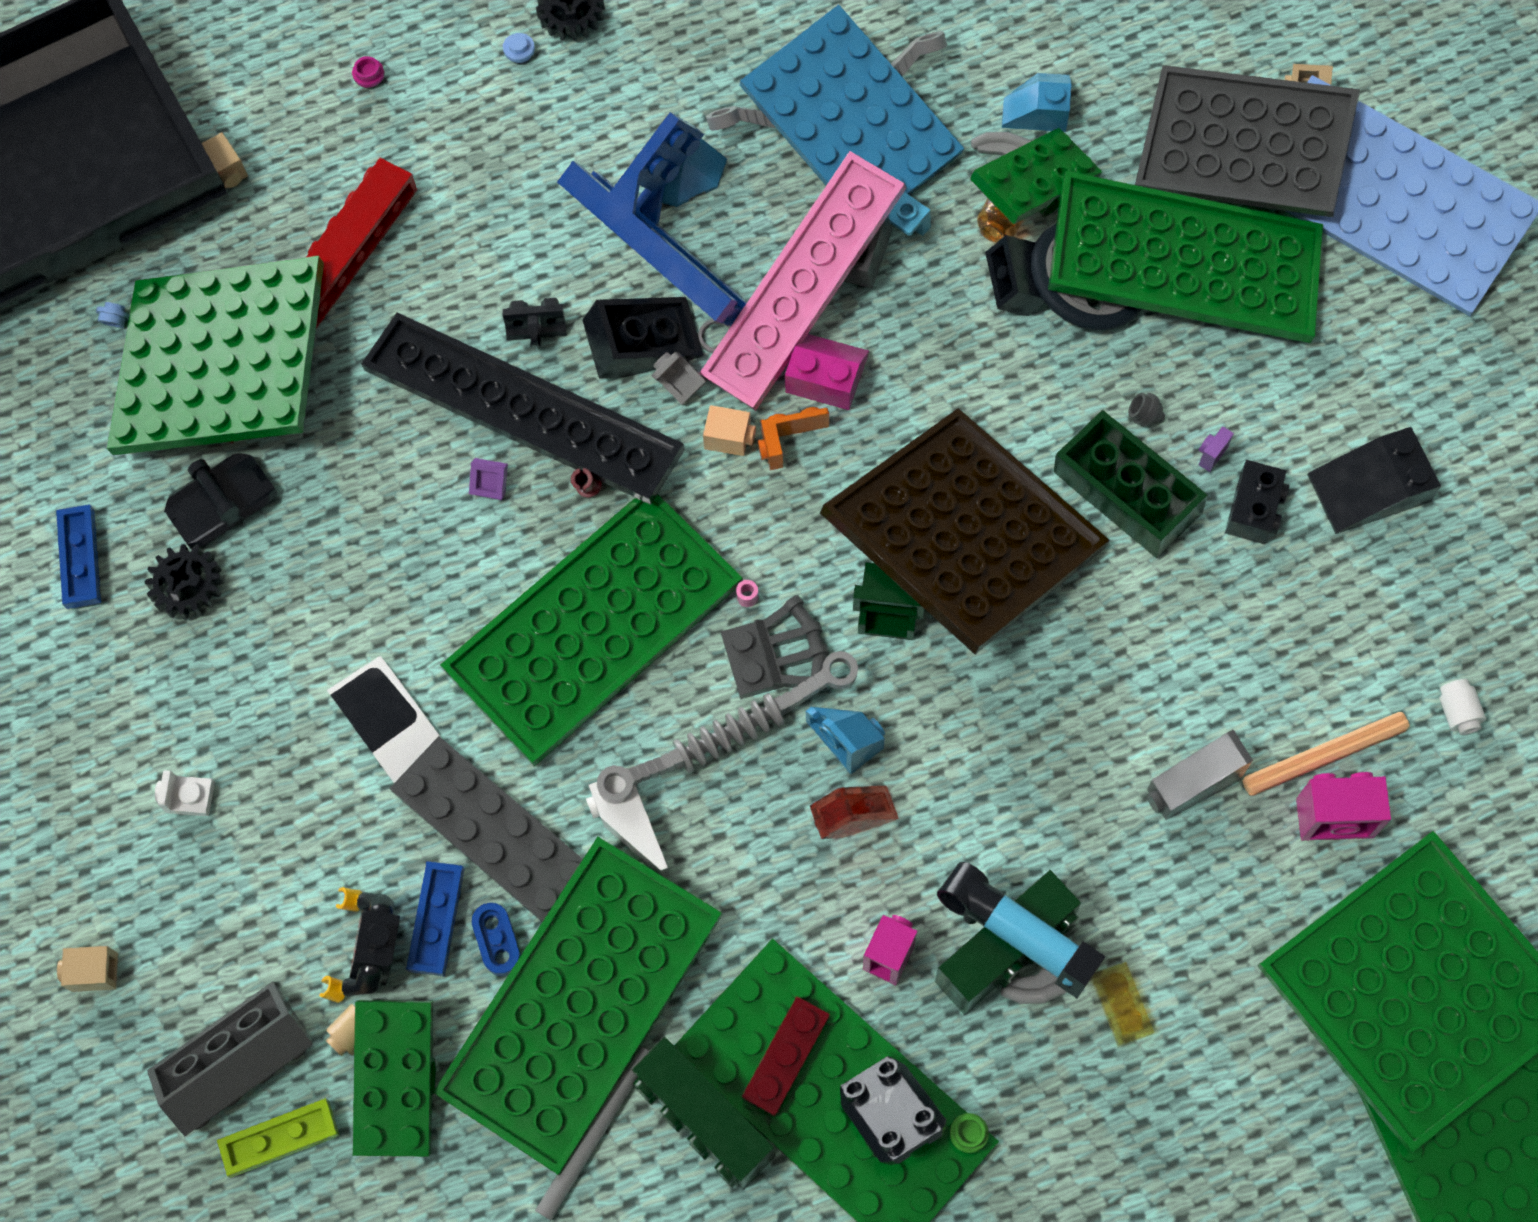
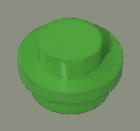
[950,1113,989,1153]

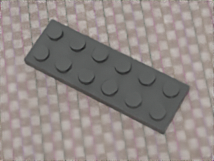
[389,736,583,922]

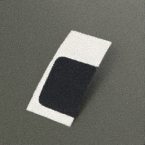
[327,656,440,783]

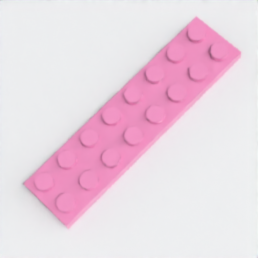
[700,151,906,411]

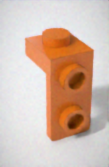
[757,407,829,470]

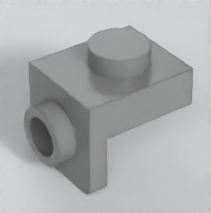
[651,352,707,405]

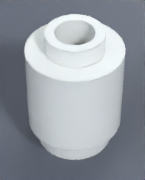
[1439,679,1486,735]

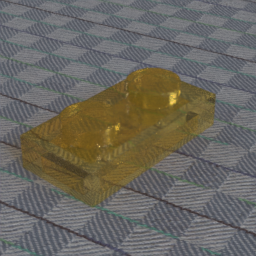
[1091,962,1154,1047]

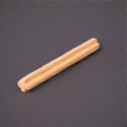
[1242,712,1410,796]

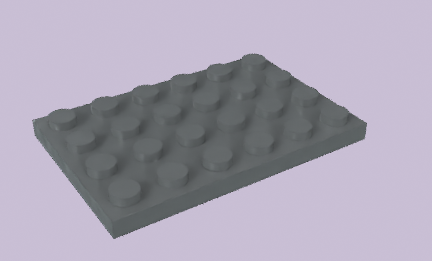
[1135,65,1360,217]

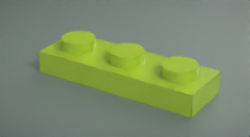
[217,1098,340,1178]

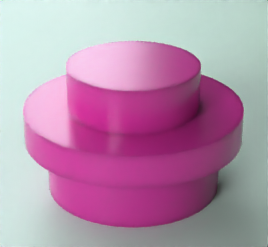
[352,56,384,88]

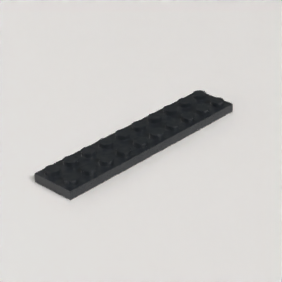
[361,312,685,505]

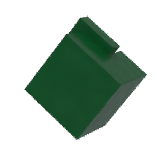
[853,562,924,640]

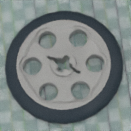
[1031,223,1142,330]

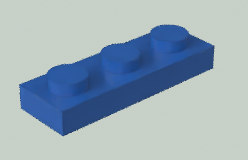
[56,504,101,609]
[406,861,465,977]

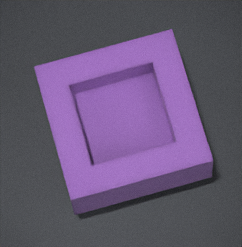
[1199,426,1234,472]
[469,458,508,500]

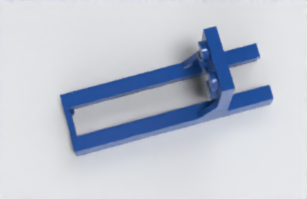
[557,112,747,326]

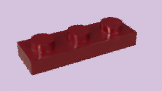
[742,996,830,1117]

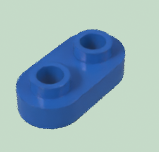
[472,903,521,976]

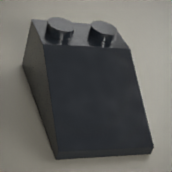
[582,297,703,379]
[1307,427,1441,534]

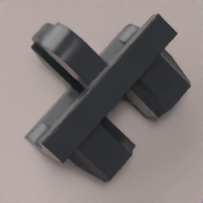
[502,298,567,347]

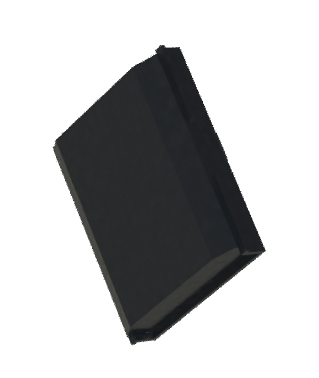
[0,0,229,308]

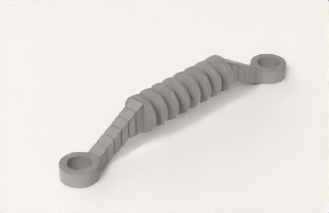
[706,31,947,131]
[597,651,858,804]

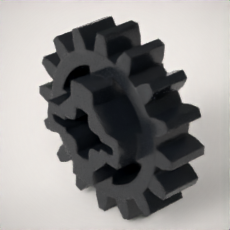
[536,0,605,41]
[145,544,224,620]

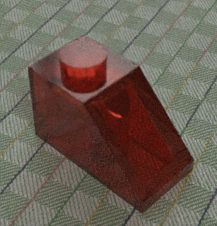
[810,786,899,839]

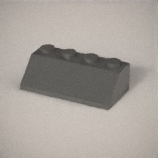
[147,981,313,1137]

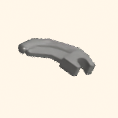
[971,132,1032,155]
[1001,968,1067,1004]

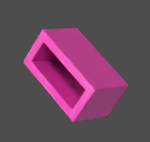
[863,915,917,986]

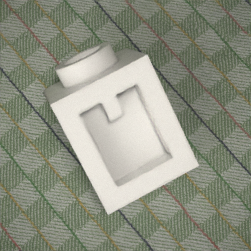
[155,770,215,816]

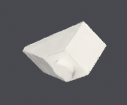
[586,776,670,878]

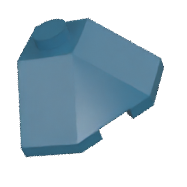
[1002,73,1071,132]
[662,138,727,207]
[805,707,885,774]

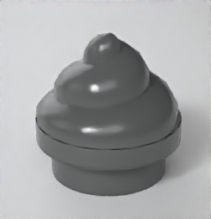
[1128,392,1165,427]

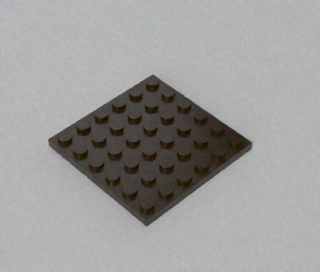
[820,408,1110,655]

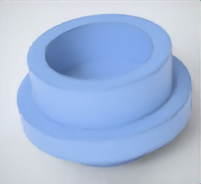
[503,33,535,63]
[96,302,129,328]

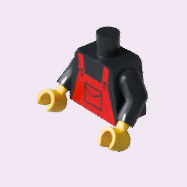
[319,887,400,1003]

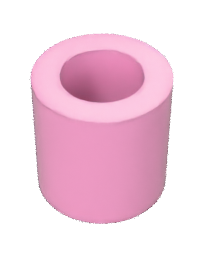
[736,580,759,607]

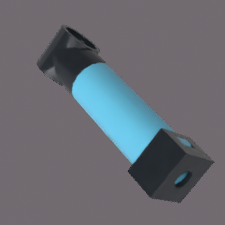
[937,862,1106,999]

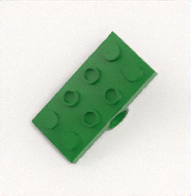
[970,128,1102,225]
[353,1000,436,1157]

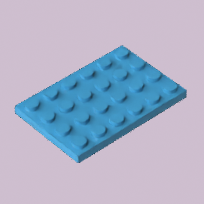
[739,4,964,195]

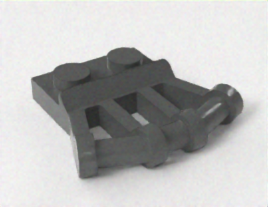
[721,595,830,699]

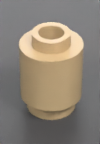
[326,1003,355,1056]

